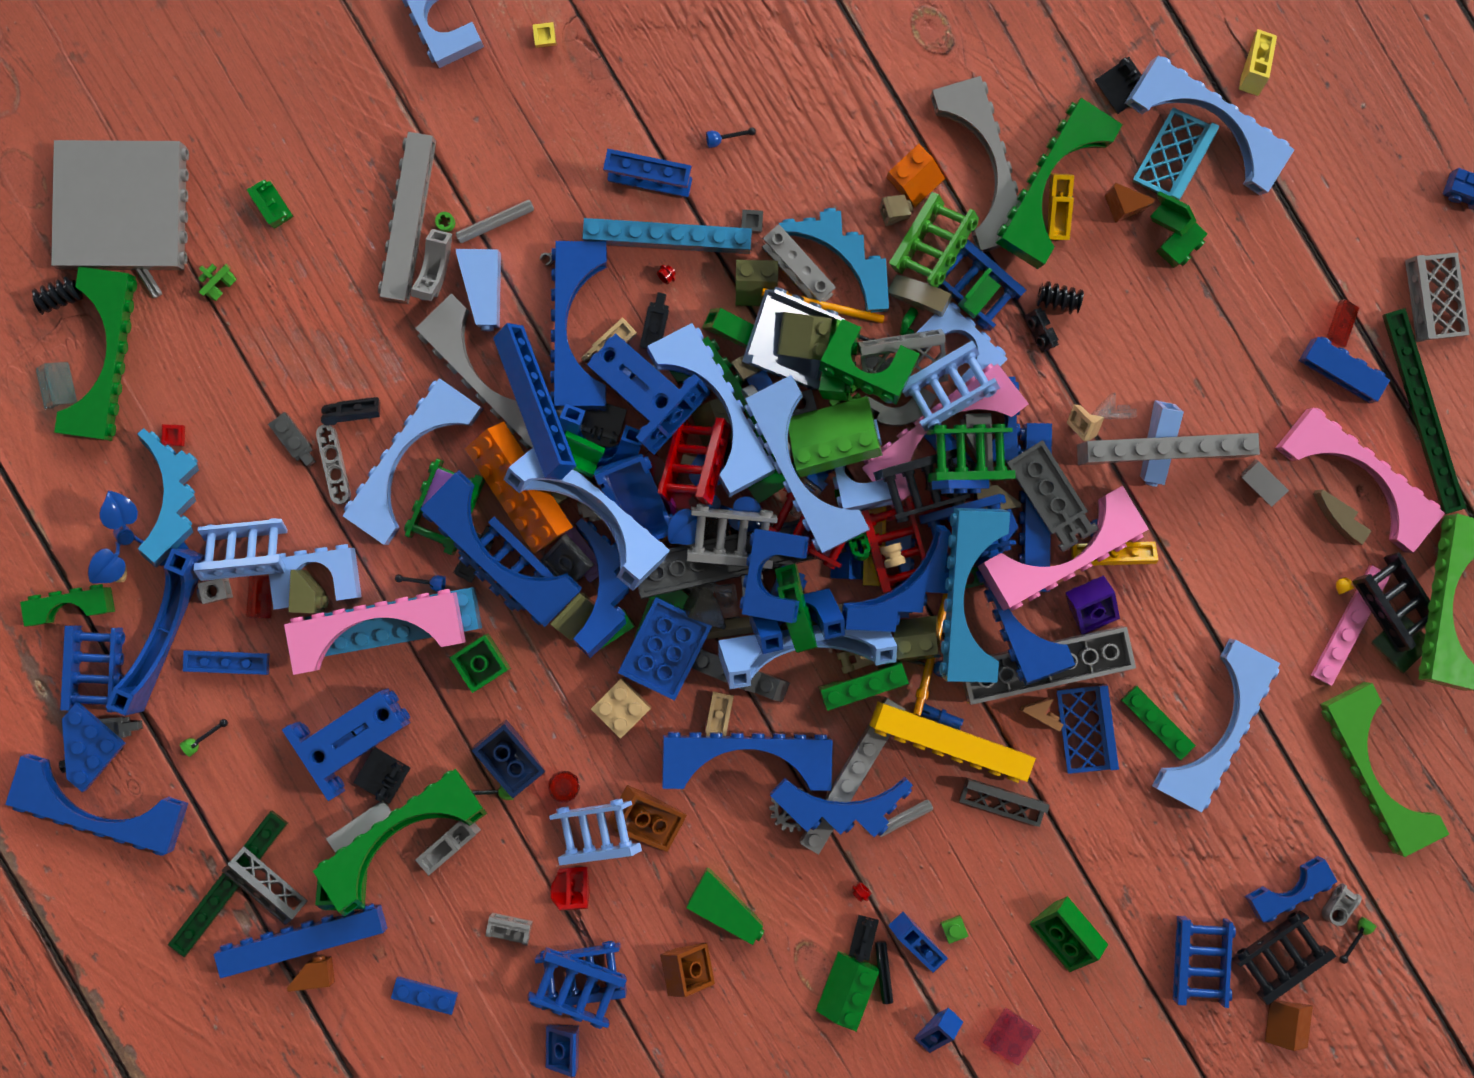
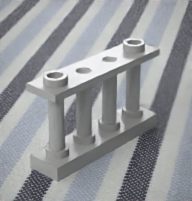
[762,224,836,302]
[687,504,778,569]

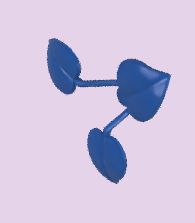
[668,454,762,545]
[88,491,189,584]

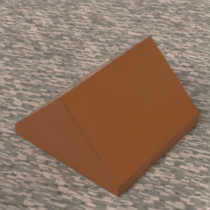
[1105,183,1155,223]
[1265,1000,1313,1051]

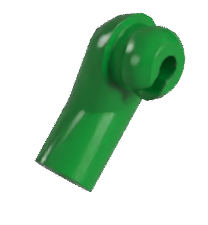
[900,307,918,335]

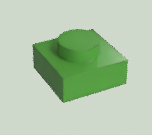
[941,915,968,944]

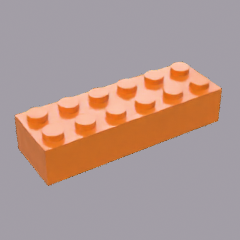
[464,421,573,554]

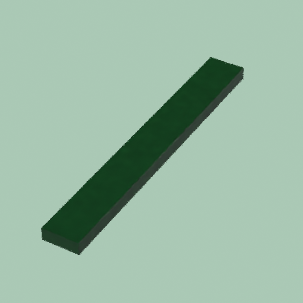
[168,810,288,957]

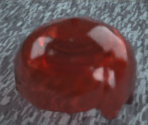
[548,770,580,803]

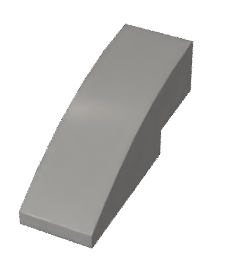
[326,801,392,853]
[415,821,481,876]

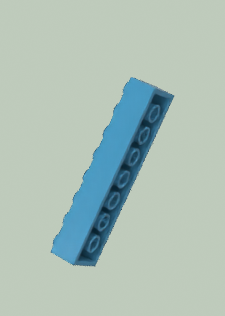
[305,587,482,656]

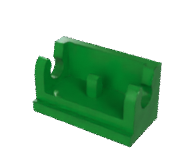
[246,180,294,229]

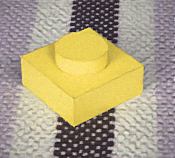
[533,22,556,48]

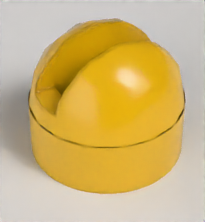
[1336,578,1355,595]

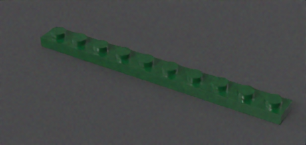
[1382,308,1466,514]

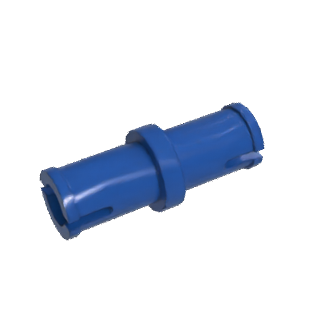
[921,703,964,730]

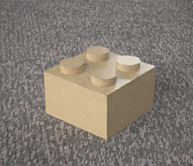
[591,677,652,739]

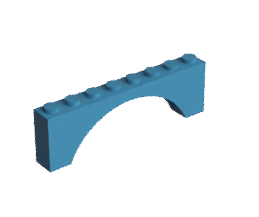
[939,508,1010,683]

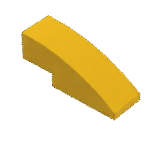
[1048,173,1074,240]

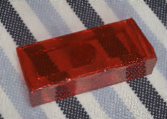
[1326,299,1360,347]
[246,576,272,618]

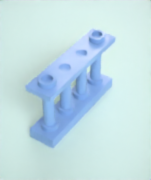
[903,341,1000,431]
[194,518,287,581]
[549,798,642,866]

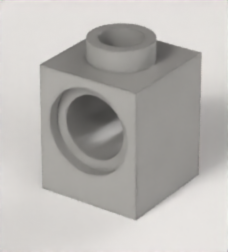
[197,578,233,604]

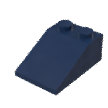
[472,719,545,799]

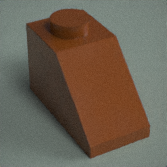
[287,954,335,992]

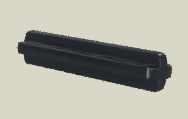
[875,941,893,1004]

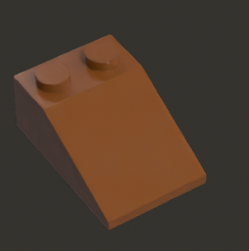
[607,785,687,852]

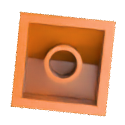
[886,144,945,208]

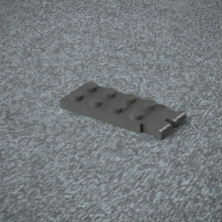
[1006,440,1099,552]

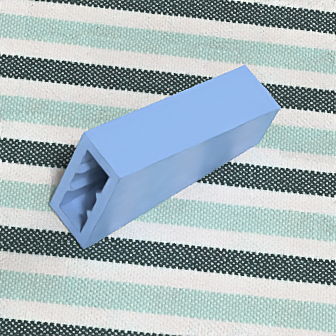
[456,249,501,331]
[1140,400,1184,487]

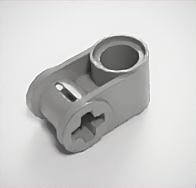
[1322,883,1362,926]

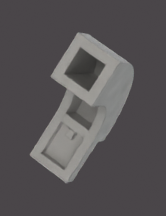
[411,229,452,301]
[865,388,937,427]

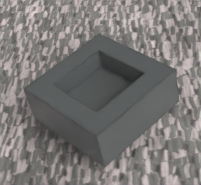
[741,209,763,233]

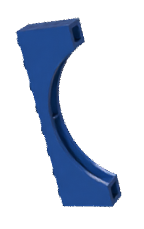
[550,241,607,410]
[421,470,582,627]
[975,508,1076,686]
[105,548,205,716]
[662,732,833,791]
[5,754,188,856]

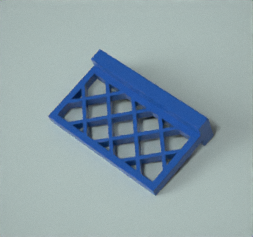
[1056,684,1119,774]

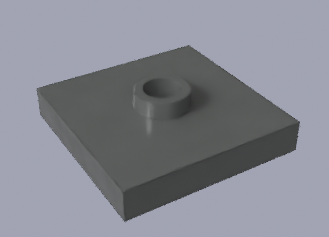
[540,534,594,582]

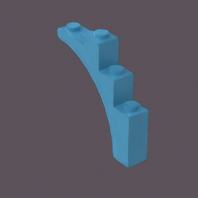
[779,208,889,313]
[138,428,199,568]

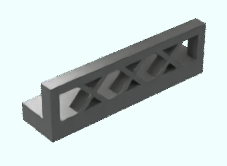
[959,777,1050,827]
[221,846,307,925]

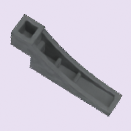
[692,649,790,702]

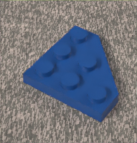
[62,702,126,792]

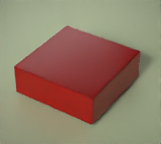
[161,424,185,446]

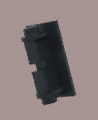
[1024,307,1059,353]
[848,915,879,962]

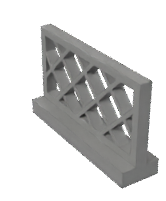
[1405,253,1470,342]
[858,329,949,394]

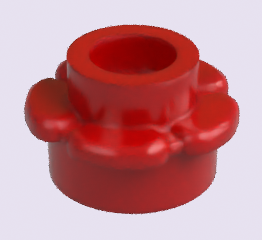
[657,265,676,285]
[852,882,872,902]

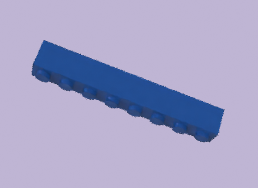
[493,323,576,480]
[1018,423,1052,592]
[213,903,388,979]

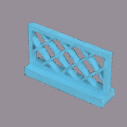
[1133,107,1219,201]

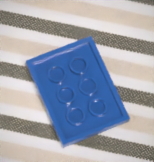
[618,597,713,701]

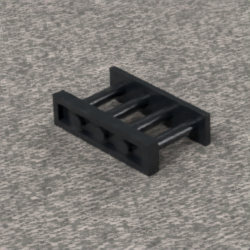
[873,449,971,524]
[1352,552,1430,652]
[1232,911,1337,1005]

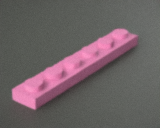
[1311,565,1391,686]

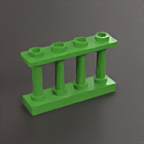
[889,192,979,288]

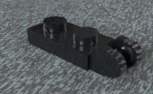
[321,397,380,426]

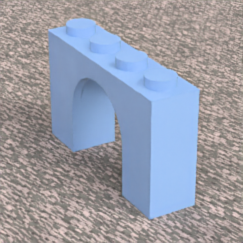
[402,0,484,68]
[916,302,1007,383]
[831,419,893,511]
[269,544,362,610]

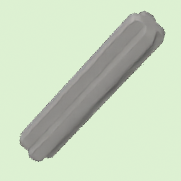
[878,800,933,837]

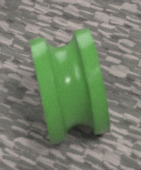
[435,212,455,232]

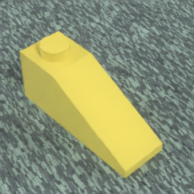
[1239,29,1277,96]

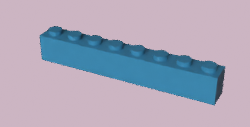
[583,218,752,254]

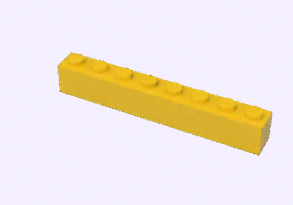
[869,701,1036,783]

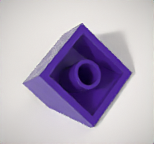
[1065,575,1120,635]

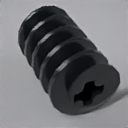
[32,277,83,315]
[1036,281,1084,315]

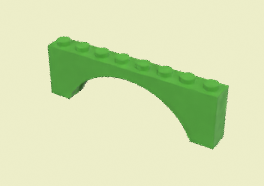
[1418,513,1474,691]
[1320,682,1449,857]

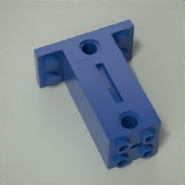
[587,333,711,455]
[282,688,411,801]

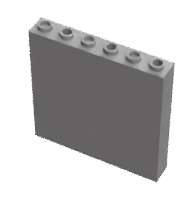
[51,140,189,270]

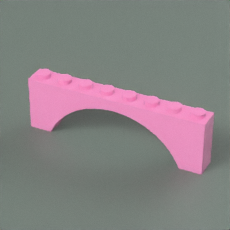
[862,363,1029,508]
[1275,408,1445,553]
[978,486,1148,611]
[284,589,466,675]

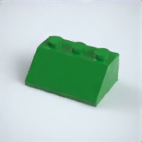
[1029,896,1108,972]
[816,951,879,1032]

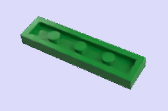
[1120,685,1196,760]

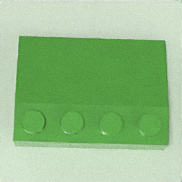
[789,396,883,477]

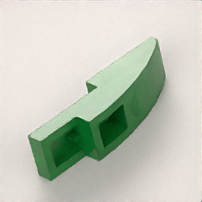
[775,563,818,653]

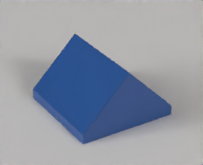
[546,1025,579,1077]

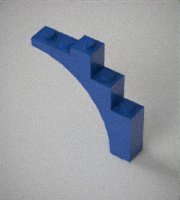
[573,518,630,659]
[842,525,952,632]
[770,777,913,837]

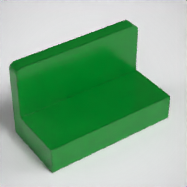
[1150,191,1196,236]
[958,268,1001,319]
[565,430,605,478]

